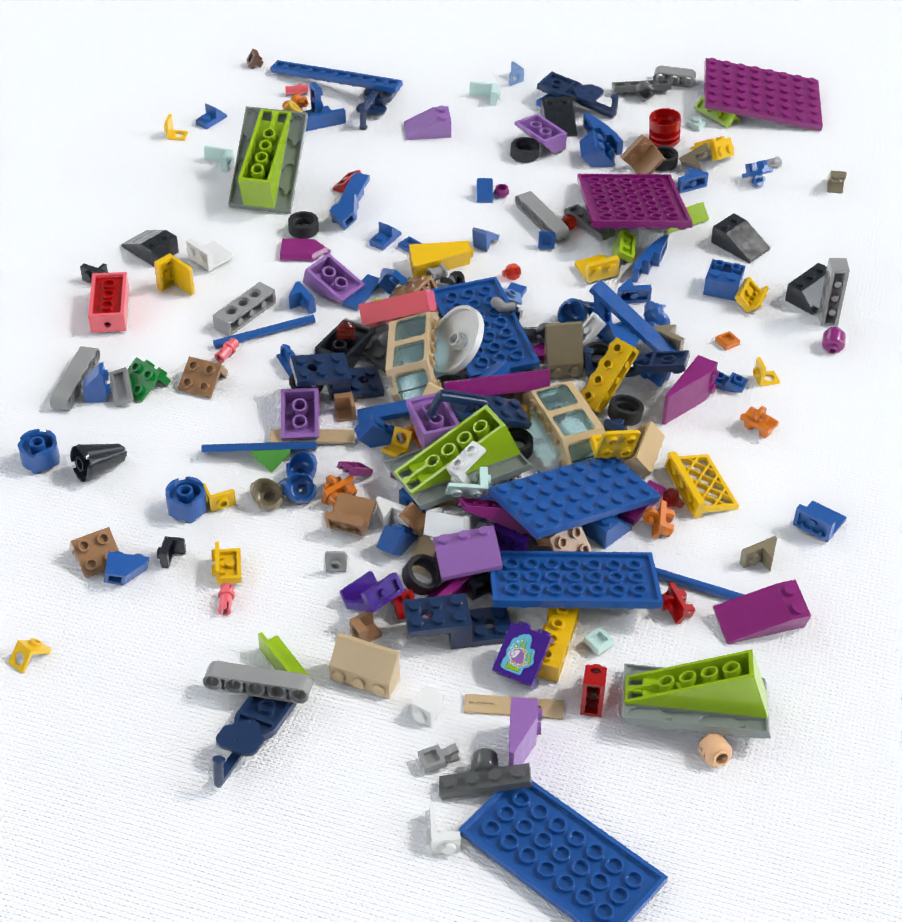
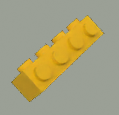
[580,337,639,415]
[537,608,580,682]

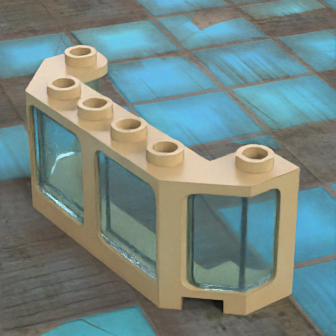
[385,311,442,402]
[521,381,605,466]

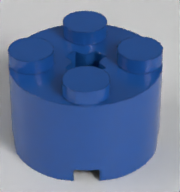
[17,429,60,474]
[165,476,207,523]

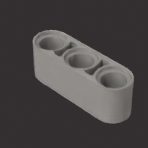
[653,65,696,88]

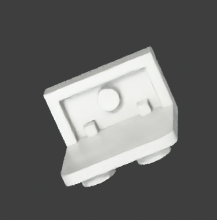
[186,238,233,271]

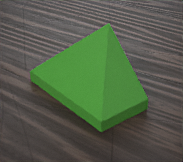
[251,449,291,473]

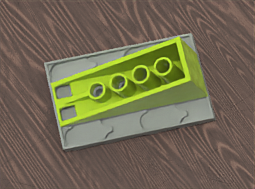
[228,106,308,214]
[383,404,533,510]
[622,649,771,739]

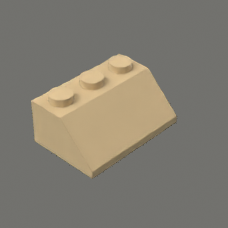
[617,421,665,477]
[329,632,400,699]

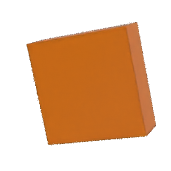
[715,331,740,351]

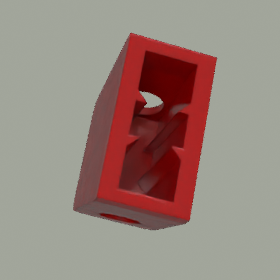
[580,664,607,718]

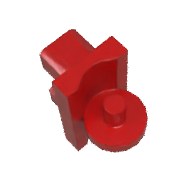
[661,583,695,624]

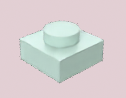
[686,115,708,132]
[584,627,614,655]

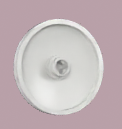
[434,305,484,375]

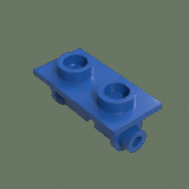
[276,344,295,377]

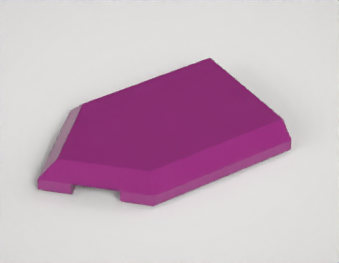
[280,238,331,262]

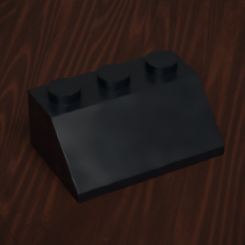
[785,262,827,315]

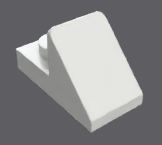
[582,312,606,347]
[376,496,409,529]

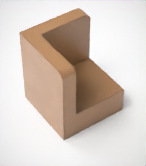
[333,392,356,422]
[398,502,426,537]
[350,611,382,642]

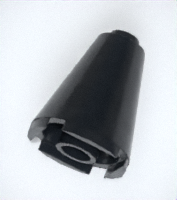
[70,443,127,482]

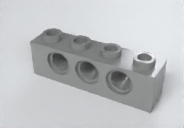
[818,258,850,327]
[212,282,276,336]

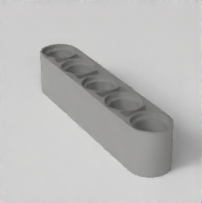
[515,191,570,242]
[50,346,100,411]
[202,661,313,704]

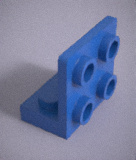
[793,501,847,542]

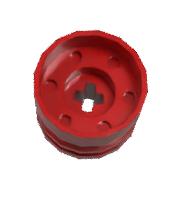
[649,108,681,147]

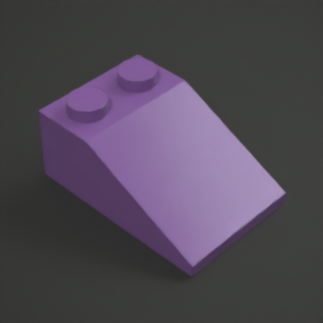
[404,105,452,140]
[302,253,365,303]
[281,388,320,440]
[406,393,460,450]
[508,697,542,766]

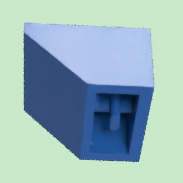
[579,130,616,167]
[703,259,746,301]

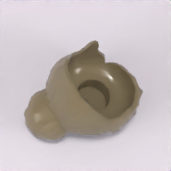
[250,478,284,511]

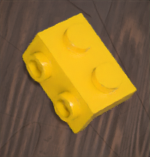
[734,276,769,313]
[211,542,242,585]

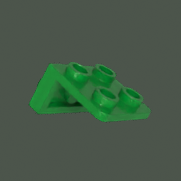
[128,357,172,402]

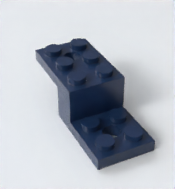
[290,353,385,400]
[403,593,511,650]

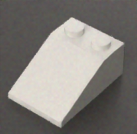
[423,505,482,540]

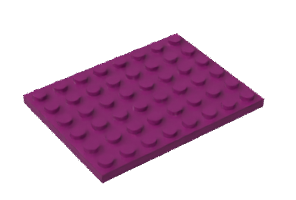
[704,58,823,131]
[577,173,692,230]

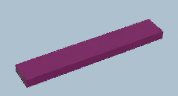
[444,369,550,396]

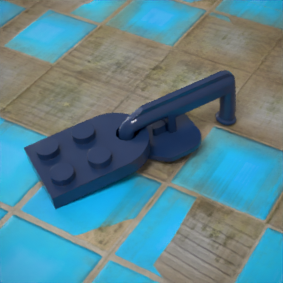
[536,71,619,118]
[356,89,400,130]
[583,348,690,377]
[426,389,532,430]
[212,696,297,788]

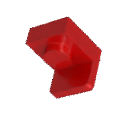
[390,589,415,620]

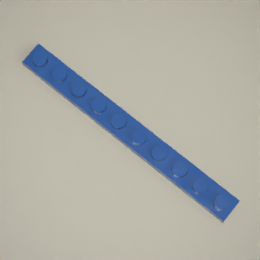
[270,60,403,93]

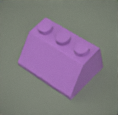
[514,113,567,153]
[433,525,503,581]

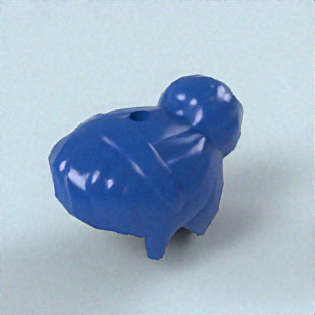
[557,298,588,323]
[643,301,671,326]
[286,451,318,479]
[279,473,317,504]

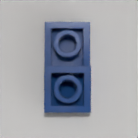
[715,371,748,393]

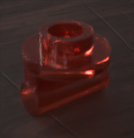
[562,214,576,230]
[502,263,521,280]
[337,322,355,339]
[662,488,685,508]

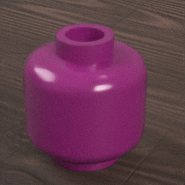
[822,327,846,354]

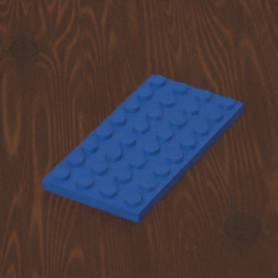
[430,276,540,379]
[488,457,661,539]
[490,551,663,610]
[458,780,668,922]

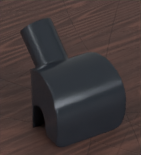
[440,271,465,285]

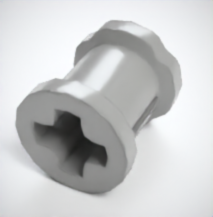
[426,263,448,282]

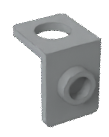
[325,551,348,572]

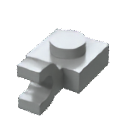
[417,743,460,774]

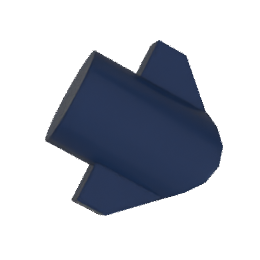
[603,418,628,432]

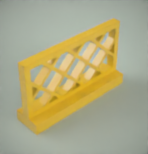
[664,452,739,518]

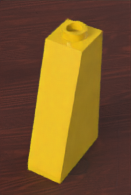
[409,241,473,279]

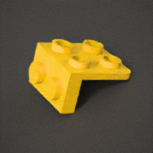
[690,136,735,161]
[154,253,195,296]
[574,255,620,283]
[589,430,641,459]

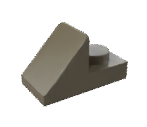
[679,143,711,171]
[826,170,847,194]
[652,324,684,351]
[739,536,777,571]

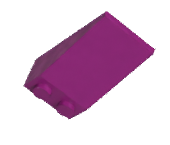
[662,355,719,425]
[457,497,533,537]
[713,579,811,644]

